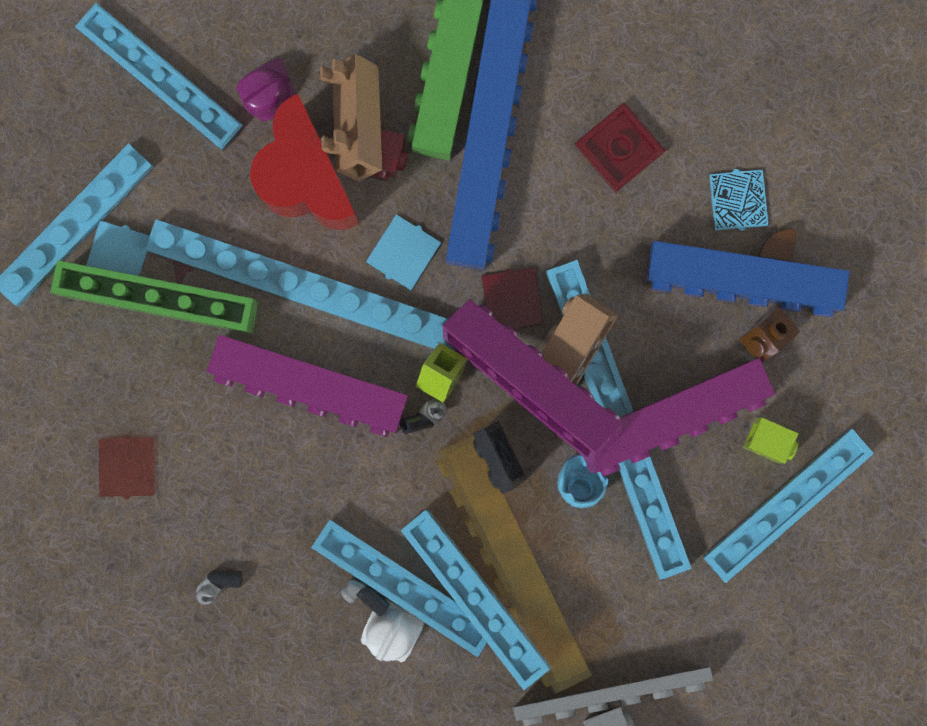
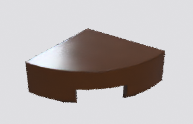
[758,229,797,262]

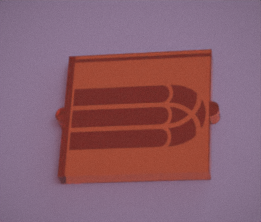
[99,436,154,499]

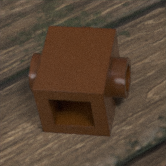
[739,307,800,363]

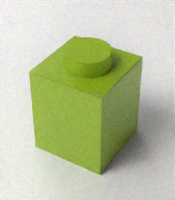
[416,342,468,403]
[743,417,799,464]

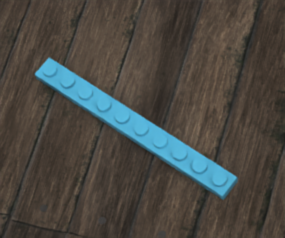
[145,219,455,351]
[546,260,692,580]

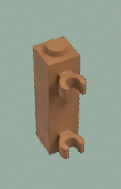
[320,54,382,181]

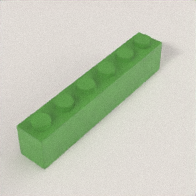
[407,0,484,161]
[50,260,259,334]

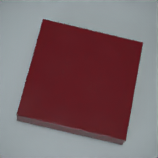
[574,102,666,193]

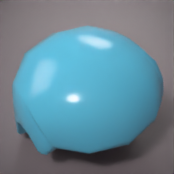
[557,454,608,509]

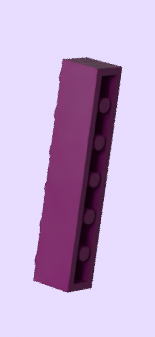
[442,299,623,464]
[206,335,409,438]
[583,358,775,476]

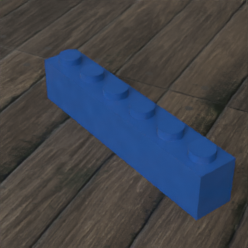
[645,241,850,317]

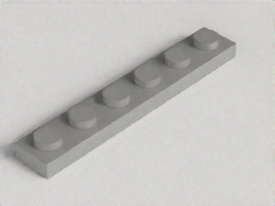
[513,667,713,726]

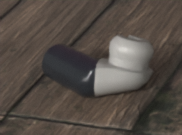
[400,399,447,434]
[196,571,242,605]
[341,580,390,616]

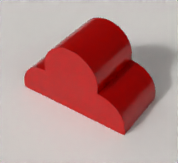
[250,94,359,230]

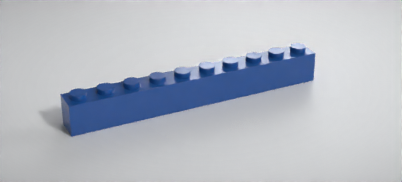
[446,0,537,270]

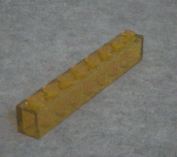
[435,435,592,693]

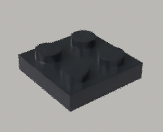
[472,421,527,494]

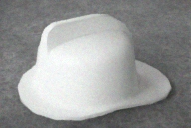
[361,599,424,662]

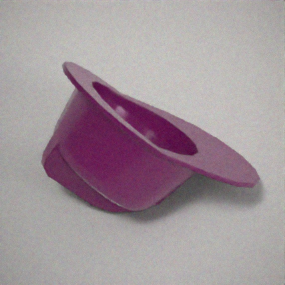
[235,58,296,122]

